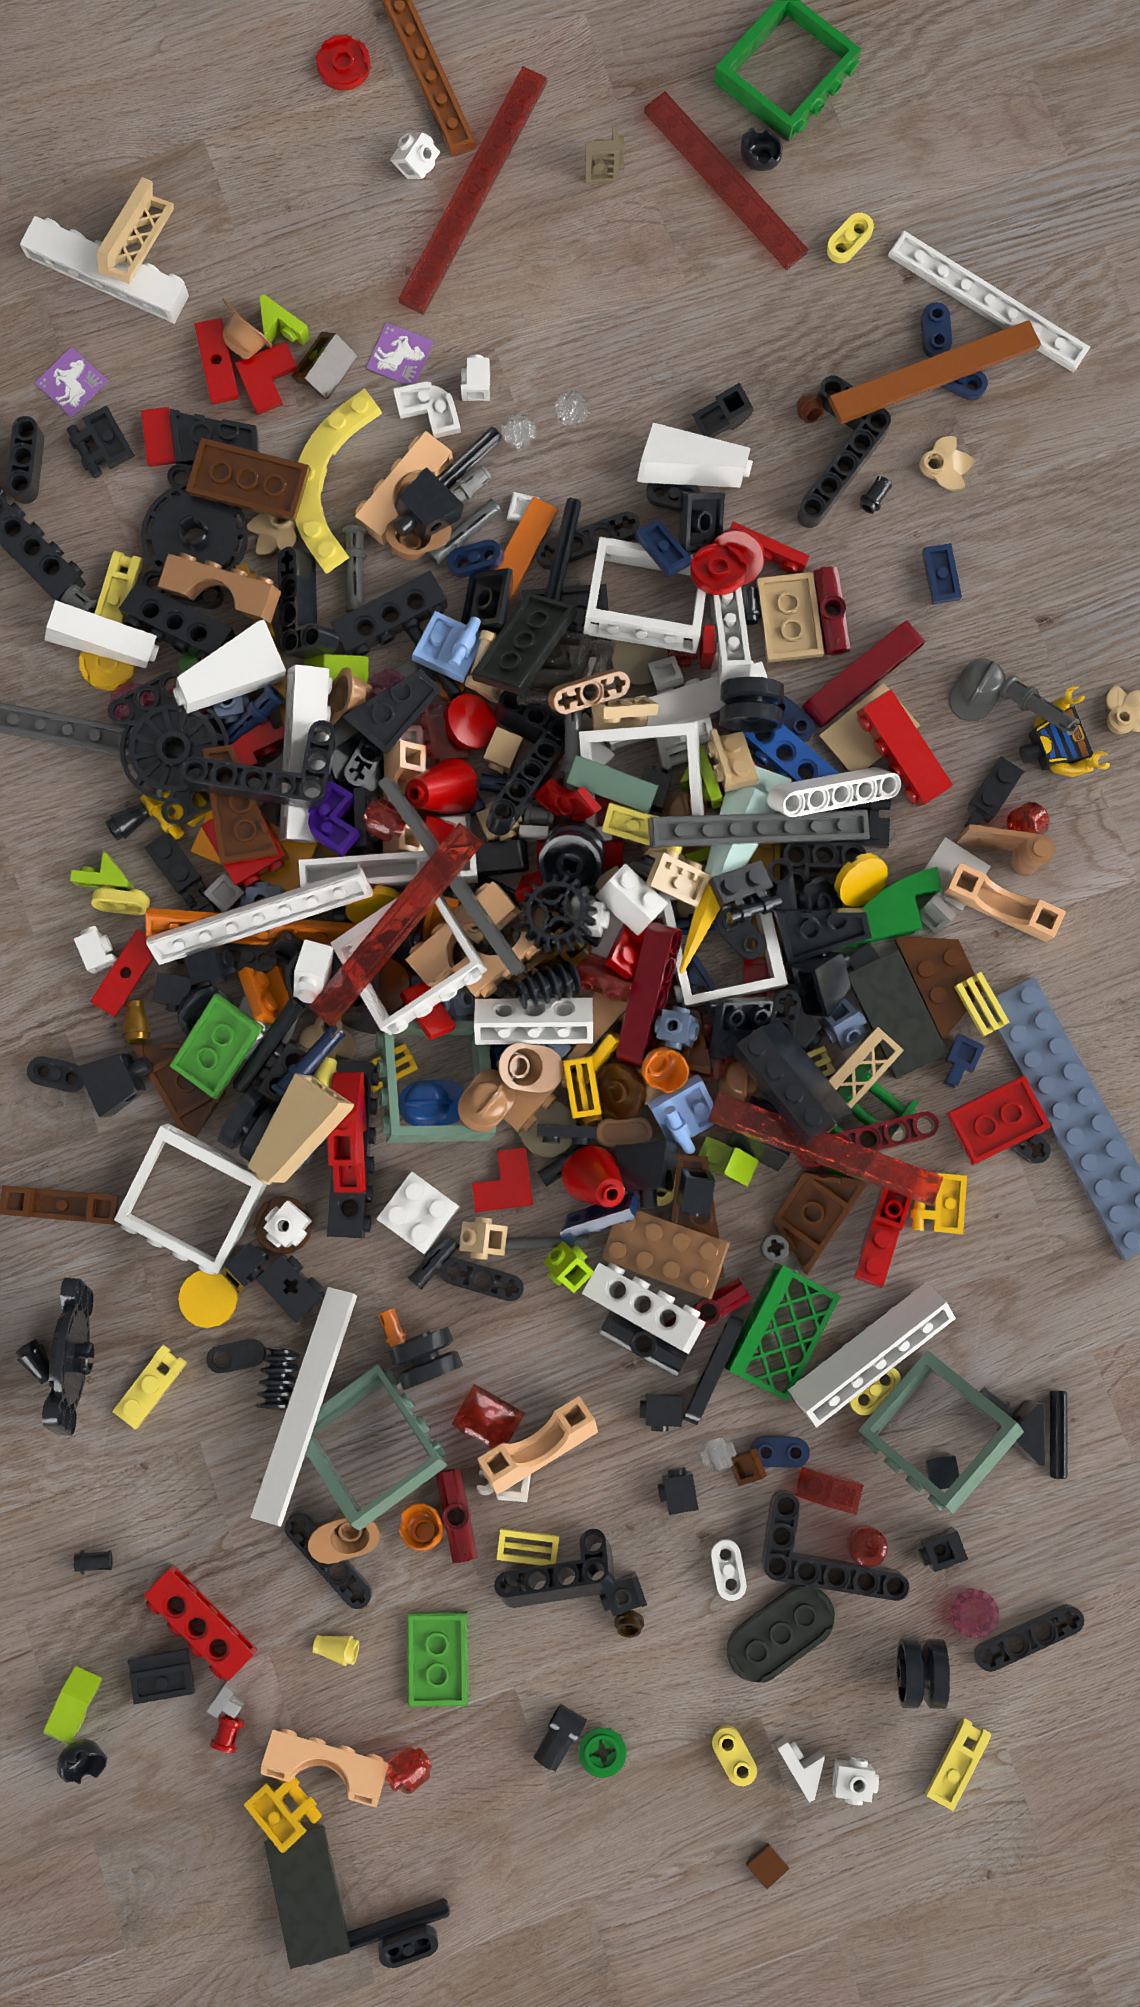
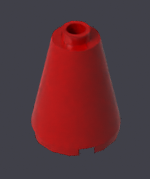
[405,758,479,815]
[562,1145,625,1207]

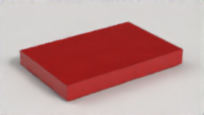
[945,1075,1051,1165]

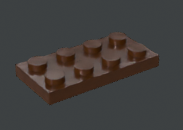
[185,438,311,522]

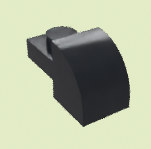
[692,382,754,438]

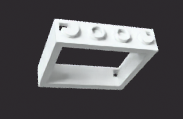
[583,537,706,654]
[579,722,704,841]
[330,878,488,1035]
[657,892,788,1008]
[114,1123,267,1275]

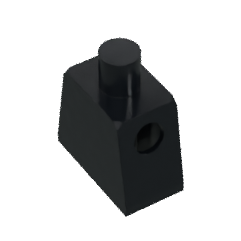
[393,467,464,538]
[791,951,852,1017]
[77,1054,153,1117]
[616,1140,679,1210]

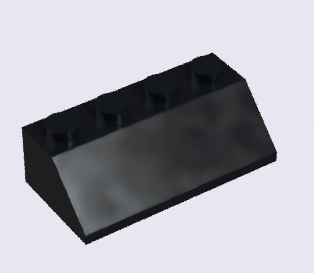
[733,1020,853,1147]

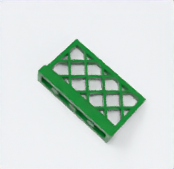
[724,1263,841,1402]

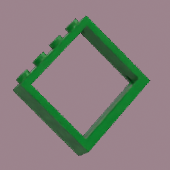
[713,0,861,142]

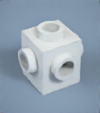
[390,132,440,179]
[263,1201,312,1248]
[831,1757,879,1805]

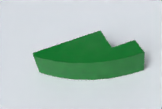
[835,867,943,951]

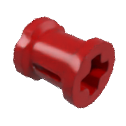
[210,1713,245,1753]

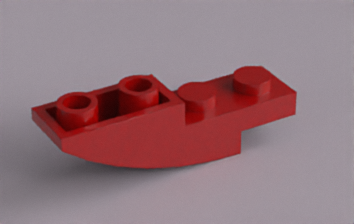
[232,720,285,767]
[328,1072,367,1193]
[854,1165,918,1288]

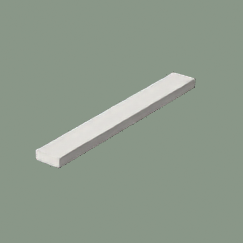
[888,231,1090,373]
[146,868,373,965]
[250,1287,357,1527]

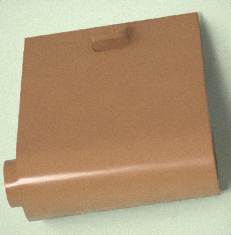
[956,824,1055,876]

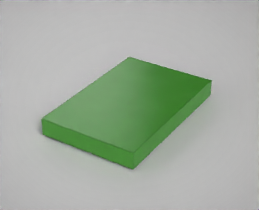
[169,994,264,1099]
[407,1612,468,1707]

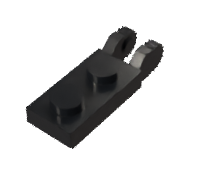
[144,833,209,909]

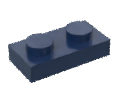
[635,519,692,578]
[922,543,962,605]

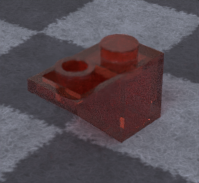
[794,1466,864,1515]

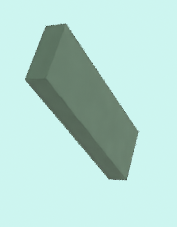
[566,755,659,813]

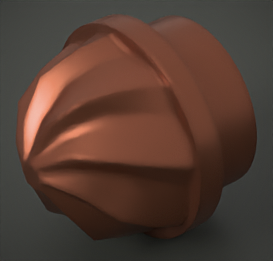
[797,393,824,423]

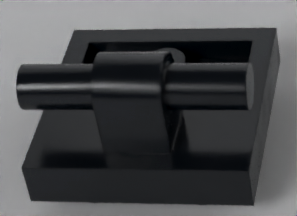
[347,787,383,856]
[705,997,774,1058]

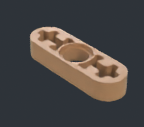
[548,669,630,714]

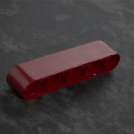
[802,620,926,728]
[616,922,682,1067]
[796,1111,939,1169]

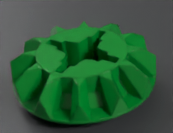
[579,1727,627,1778]

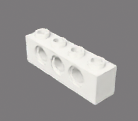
[708,587,751,686]
[474,998,593,1045]
[582,1262,706,1354]

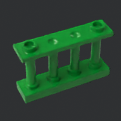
[791,1059,919,1180]

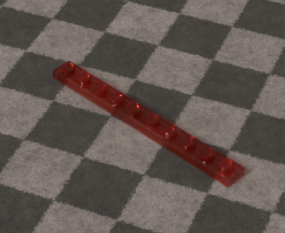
[398,66,547,315]

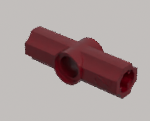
[813,566,851,656]
[664,1277,752,1331]
[436,1468,478,1563]

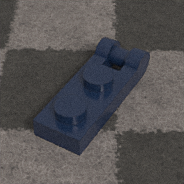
[560,1192,640,1244]

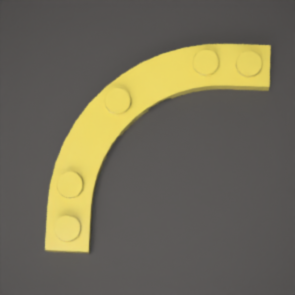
[295,388,382,574]

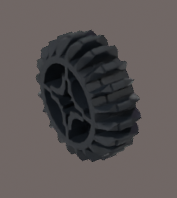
[517,874,598,954]

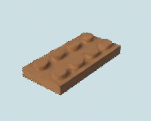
[601,1210,730,1299]

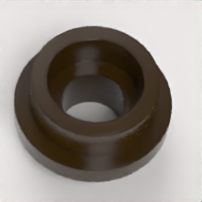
[614,1610,644,1638]

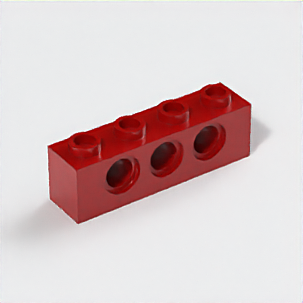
[143,1565,258,1681]

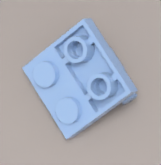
[411,611,481,683]
[647,1074,722,1154]

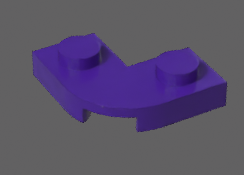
[308,781,360,857]

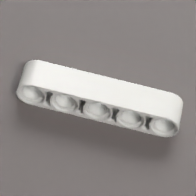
[767,767,901,817]

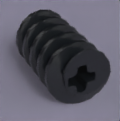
[516,960,581,1010]
[255,1347,300,1410]

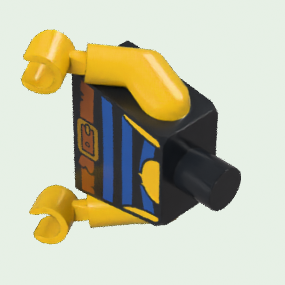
[1019,686,1110,778]

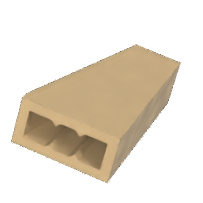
[247,1073,354,1185]

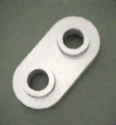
[710,1539,747,1601]

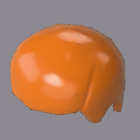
[641,1046,690,1093]
[398,1503,444,1551]

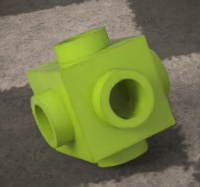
[543,1241,595,1293]

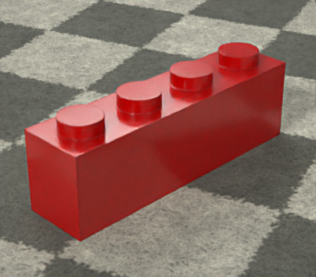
[856,689,953,807]

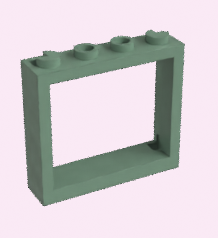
[375,1021,497,1143]
[858,1350,1024,1514]
[306,1364,448,1531]

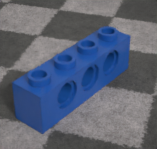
[730,724,839,782]

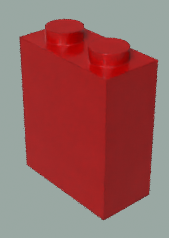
[201,801,290,888]

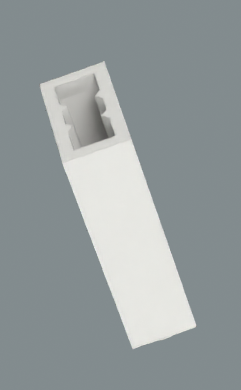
[637,423,753,488]
[44,600,159,668]
[173,619,286,713]

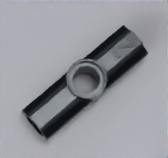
[598,1311,688,1377]

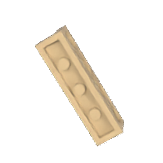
[97,177,174,284]
[823,1027,904,1136]

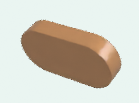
[596,1117,653,1148]

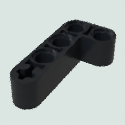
[278,546,339,660]
[494,1529,615,1608]

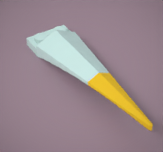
[679,765,792,974]

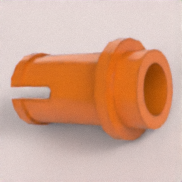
[377,1308,408,1348]

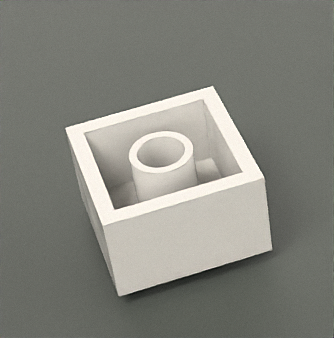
[377,1171,460,1254]

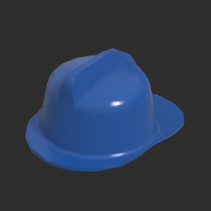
[398,1079,464,1126]

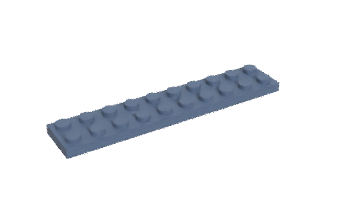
[986,977,1140,1260]

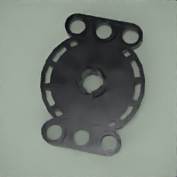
[141,464,249,609]
[108,671,230,826]
[42,1277,95,1436]

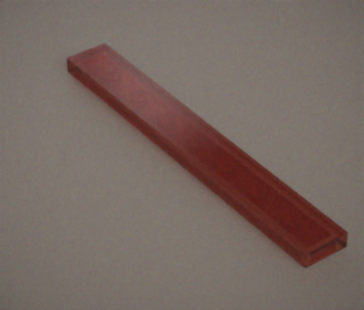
[644,91,808,270]
[309,822,484,1027]
[708,1092,943,1206]

